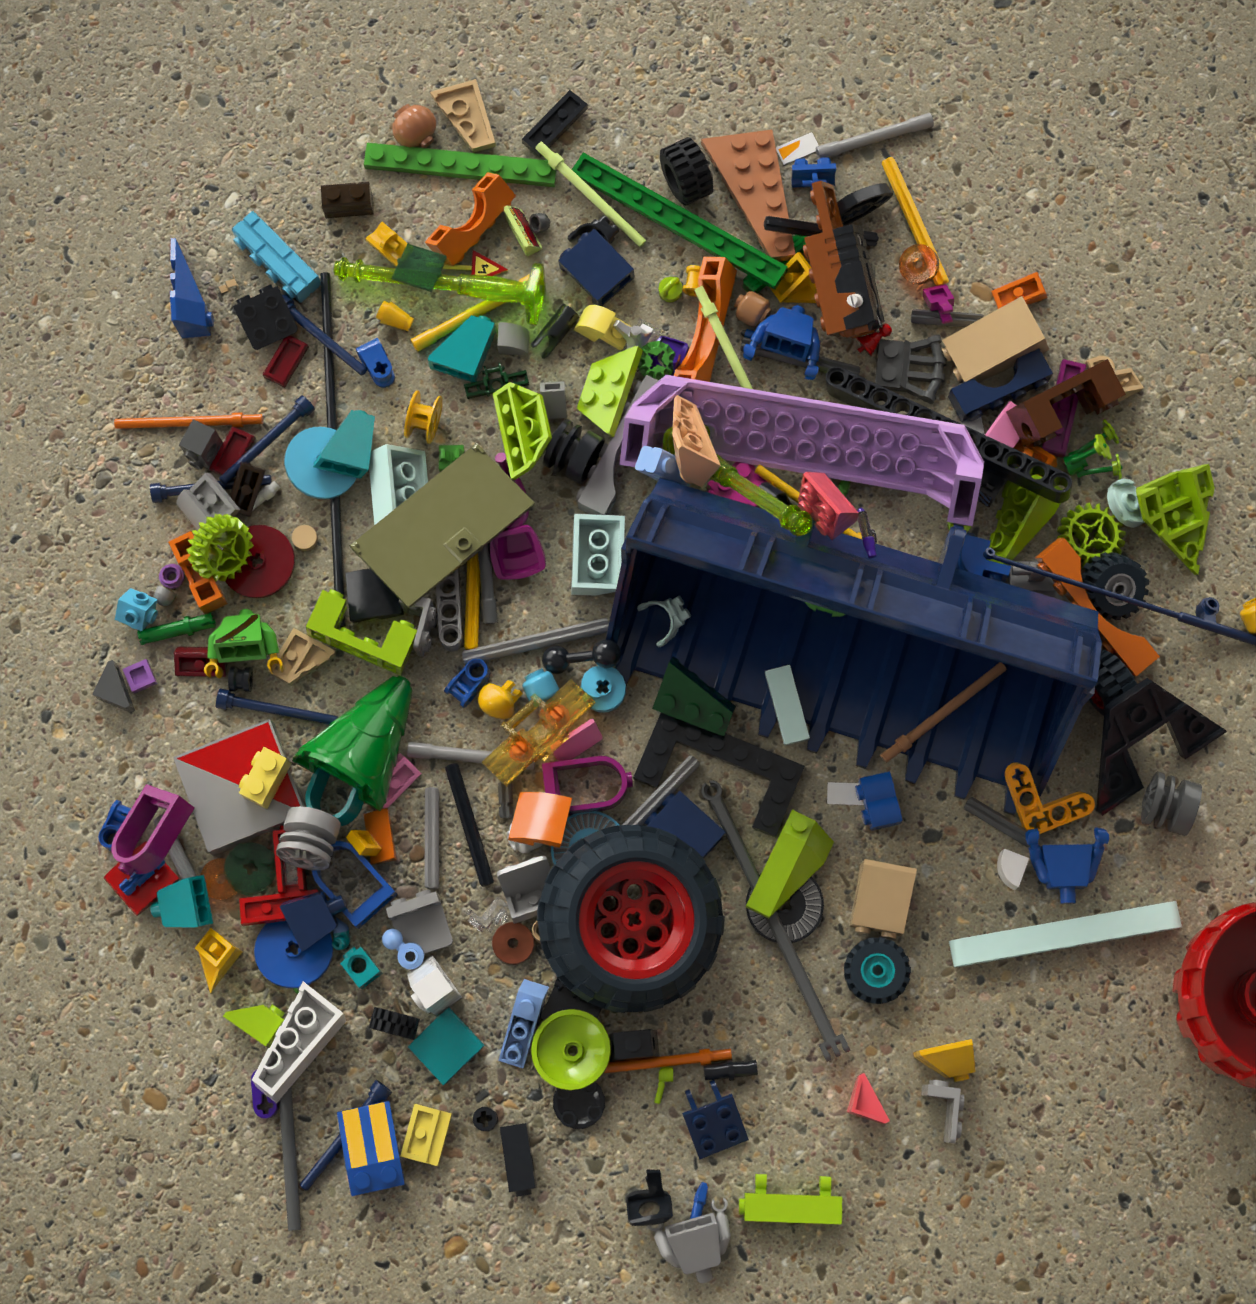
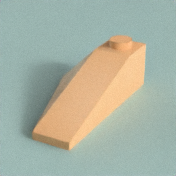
[672,395,721,487]

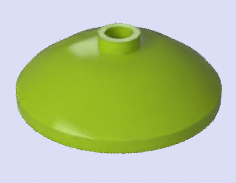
[531,1009,611,1090]

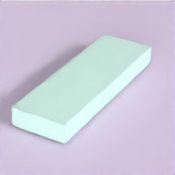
[765,665,810,746]

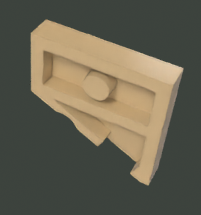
[268,628,337,685]

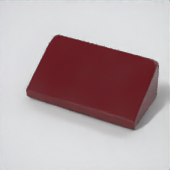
[174,646,227,677]

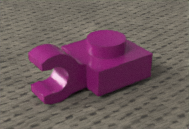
[923,284,954,324]

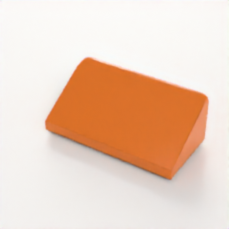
[364,808,397,865]

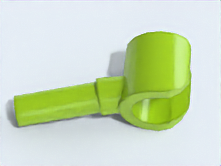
[654,1067,673,1104]

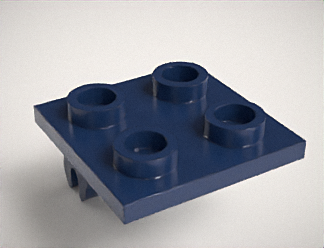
[682,1080,749,1160]

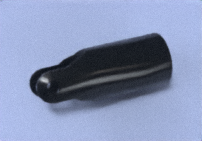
[531,304,579,359]

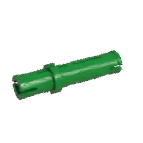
[137,612,216,645]

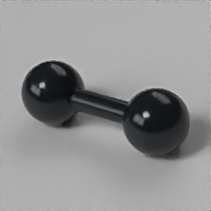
[542,639,621,674]

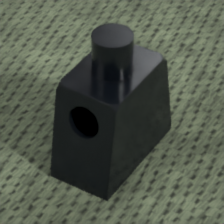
[609,1029,660,1062]

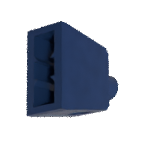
[280,891,348,951]

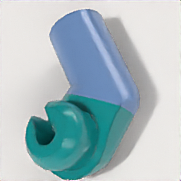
[332,918,350,950]

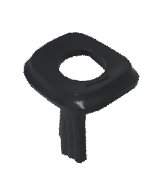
[626,1169,673,1226]

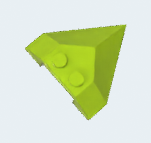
[1136,464,1215,575]

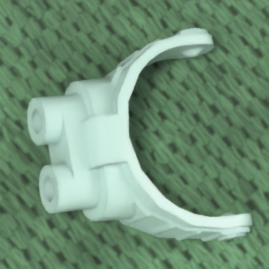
[637,596,691,647]

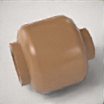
[734,291,772,328]

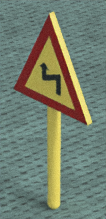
[426,250,508,286]

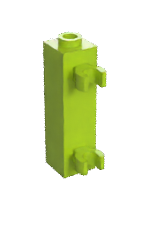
[739,1174,842,1224]

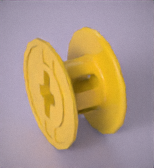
[404,390,443,444]

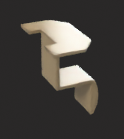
[219,275,239,293]

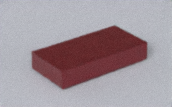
[262,335,309,388]
[209,426,256,479]

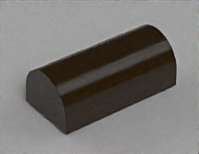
[230,461,266,517]

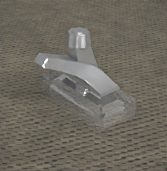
[613,319,662,373]

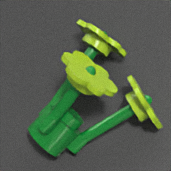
[1063,419,1122,480]

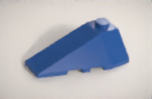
[170,238,214,339]

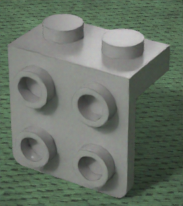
[399,597,438,657]
[497,856,551,924]
[386,889,453,959]
[921,1080,964,1143]

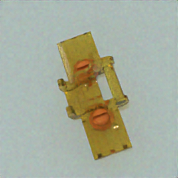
[482,679,596,787]

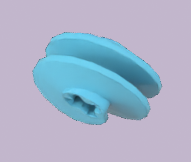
[580,666,626,713]

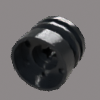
[543,419,605,484]

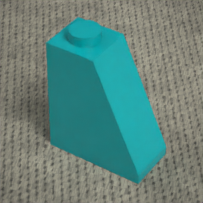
[428,315,496,383]
[313,410,375,479]

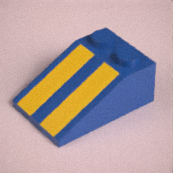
[337,1101,405,1196]

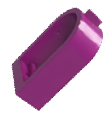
[542,756,633,815]
[111,784,195,876]

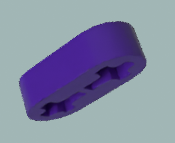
[251,1070,279,1119]

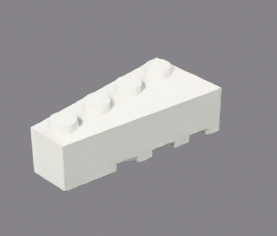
[407,955,462,1016]
[252,981,346,1103]

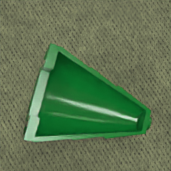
[292,675,412,811]

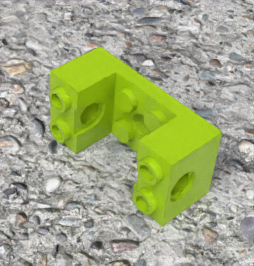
[306,589,417,676]

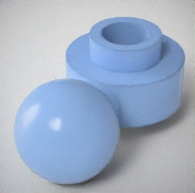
[382,929,424,969]

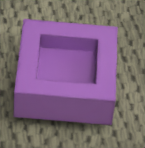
[123,659,158,694]

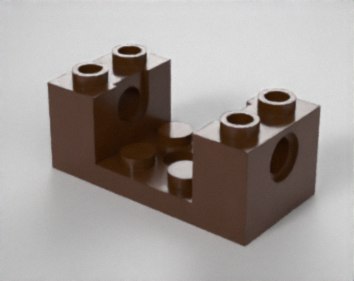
[1006,359,1126,447]

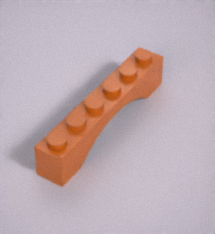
[674,257,737,382]
[1035,538,1160,676]

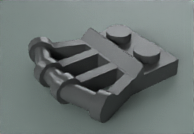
[875,335,947,404]

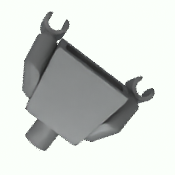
[647,1198,731,1283]

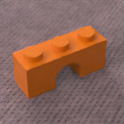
[168,531,228,614]

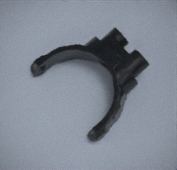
[568,215,619,244]

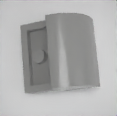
[176,473,240,531]

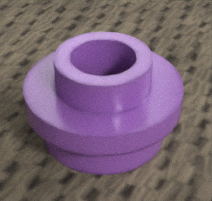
[159,564,185,589]

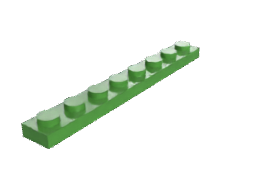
[364,143,557,187]

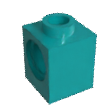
[340,947,383,990]

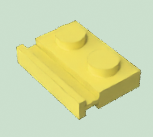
[400,1104,452,1166]

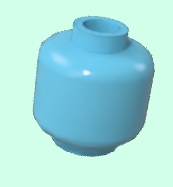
[522,668,560,708]

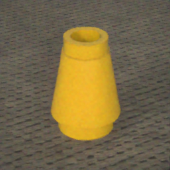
[376,301,414,331]

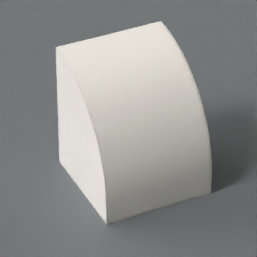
[997,849,1029,890]

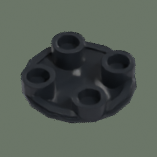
[553,1082,605,1129]

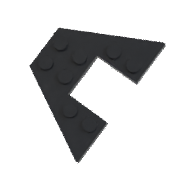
[1096,678,1227,816]

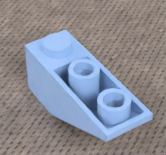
[498,979,549,1069]

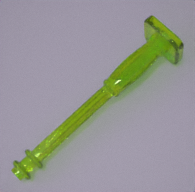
[334,257,546,326]
[663,424,812,536]

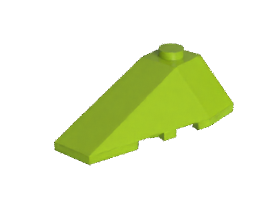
[987,467,1063,565]
[745,810,834,919]

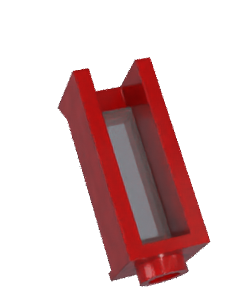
[273,825,308,894]

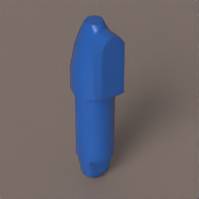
[690,1182,708,1219]

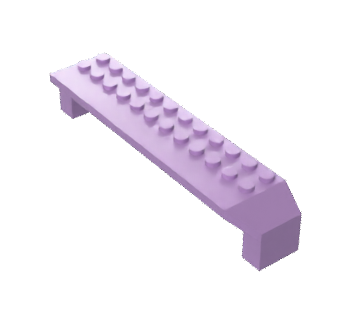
[620,375,984,526]

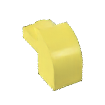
[573,305,631,351]

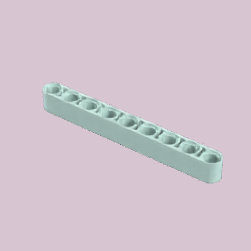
[949,901,1182,967]

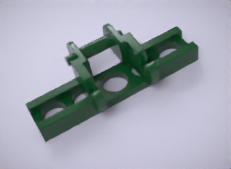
[464,362,529,399]

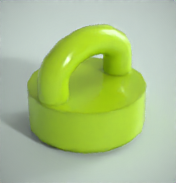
[658,277,682,303]

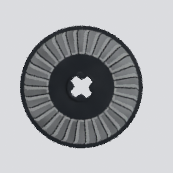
[746,874,824,943]

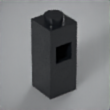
[500,1123,537,1197]

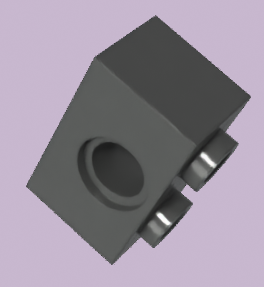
[179,419,223,471]

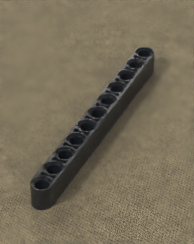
[826,367,1072,503]

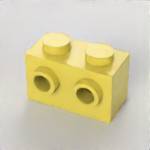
[239,747,292,809]

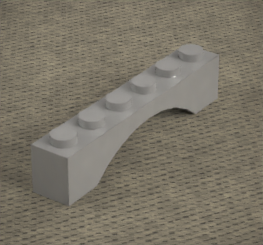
[576,375,658,515]

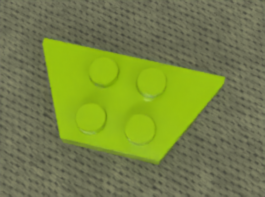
[577,346,643,437]

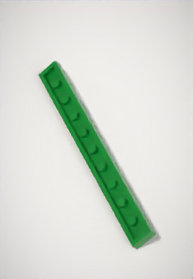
[571,152,788,290]

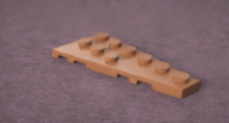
[701,129,795,261]

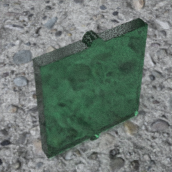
[392,243,447,292]

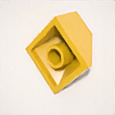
[913,1039,976,1082]

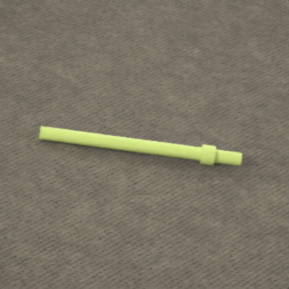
[535,141,646,247]
[694,286,753,389]

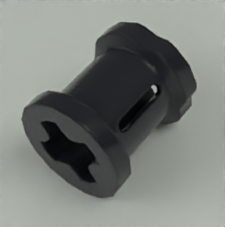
[473,1107,498,1131]

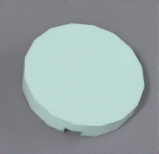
[1107,478,1145,528]

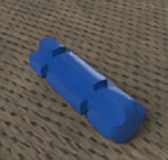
[119,860,165,896]

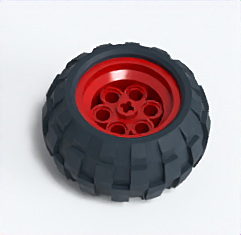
[537,825,725,1013]

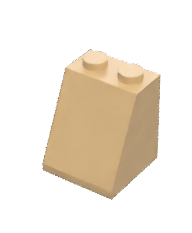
[849,859,917,939]

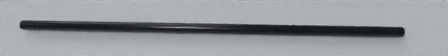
[320,272,346,628]

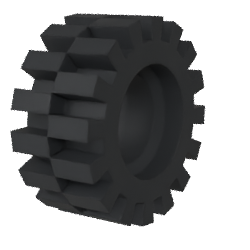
[368,1007,420,1040]

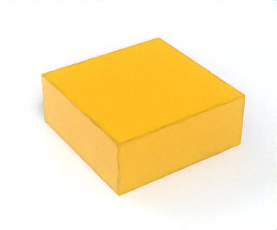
[346,830,382,856]

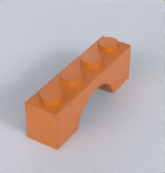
[425,172,516,266]

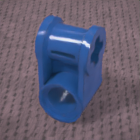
[355,338,395,388]
[444,659,490,708]
[98,800,131,852]

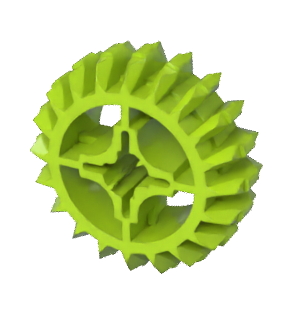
[1057,503,1126,570]
[186,514,254,582]

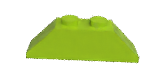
[493,382,552,480]

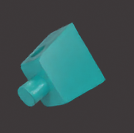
[150,875,213,928]

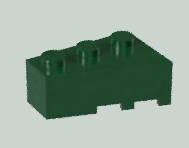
[652,656,736,736]

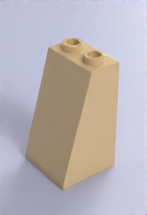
[942,296,1049,383]

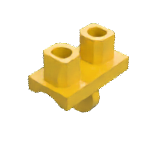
[366,222,415,268]

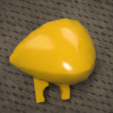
[478,680,523,719]

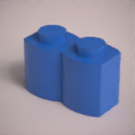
[855,771,903,831]

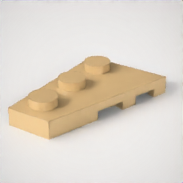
[430,79,496,153]

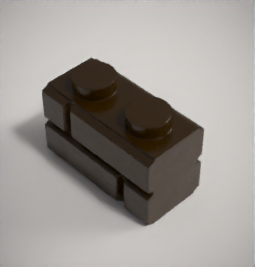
[321,182,374,219]

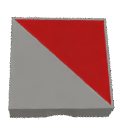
[173,719,306,856]

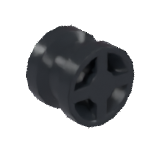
[228,666,253,692]

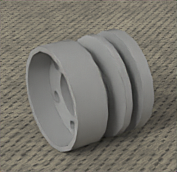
[276,806,341,870]

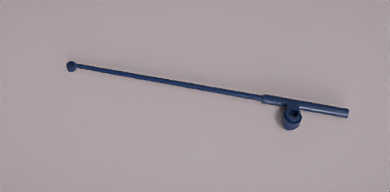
[983,547,1256,646]

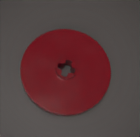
[222,525,295,598]

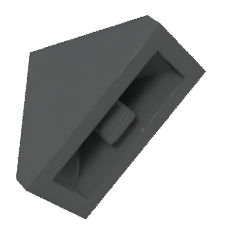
[92,660,135,713]

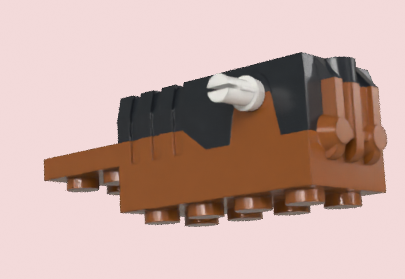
[803,181,885,339]

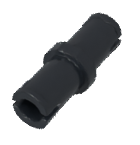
[703,1059,758,1081]

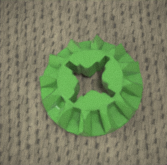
[638,341,675,381]

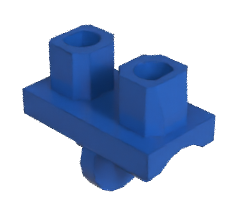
[791,157,836,191]

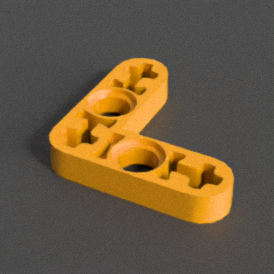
[1005,762,1095,834]

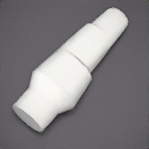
[252,481,281,511]

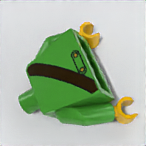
[204,609,284,679]

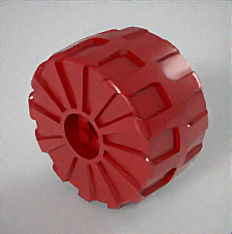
[1172,902,1256,1088]

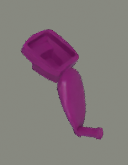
[490,452,547,580]

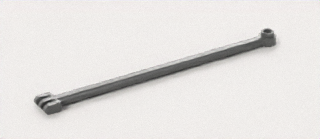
[701,780,851,1062]

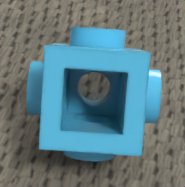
[115,588,158,631]

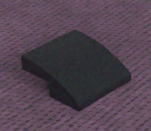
[345,568,404,623]

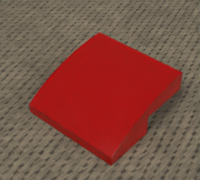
[104,841,179,916]

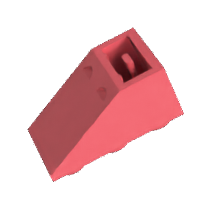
[798,472,859,540]

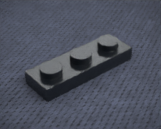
[522,90,588,158]

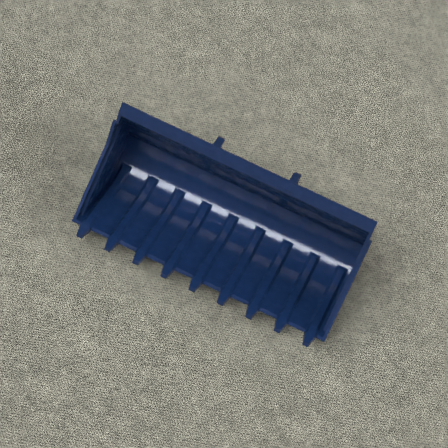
[606,478,1102,815]

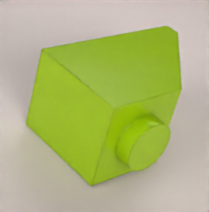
[223,1004,285,1047]

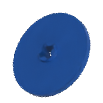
[254,921,333,989]

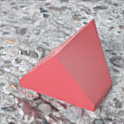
[847,1073,890,1124]

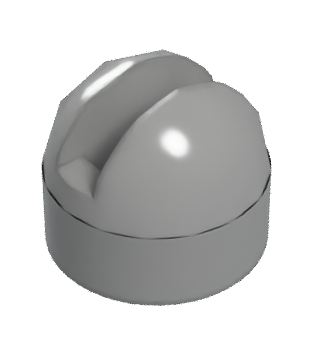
[154,585,177,606]

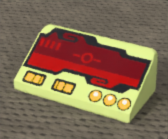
[504,205,542,257]

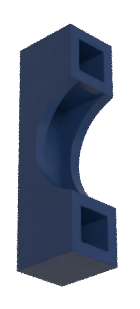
[948,348,1053,422]

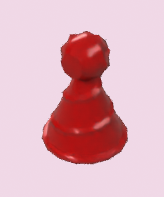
[857,323,892,357]

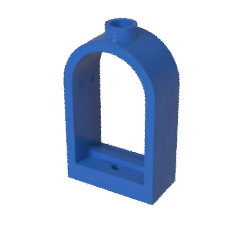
[312,841,398,929]

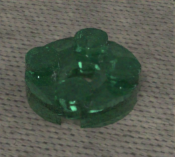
[224,842,276,895]

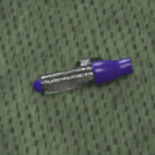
[857,508,877,559]

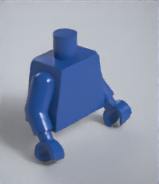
[743,305,820,380]
[1025,827,1109,904]

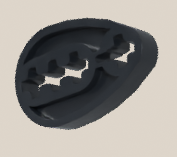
[837,183,893,226]

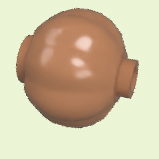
[392,104,436,148]

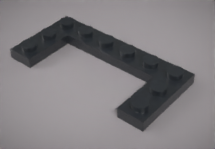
[633,713,805,838]

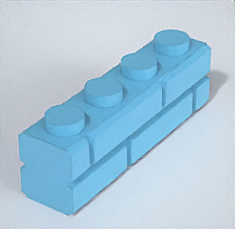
[232,211,321,302]

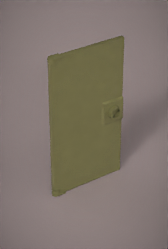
[349,443,535,609]

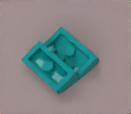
[408,1007,485,1085]

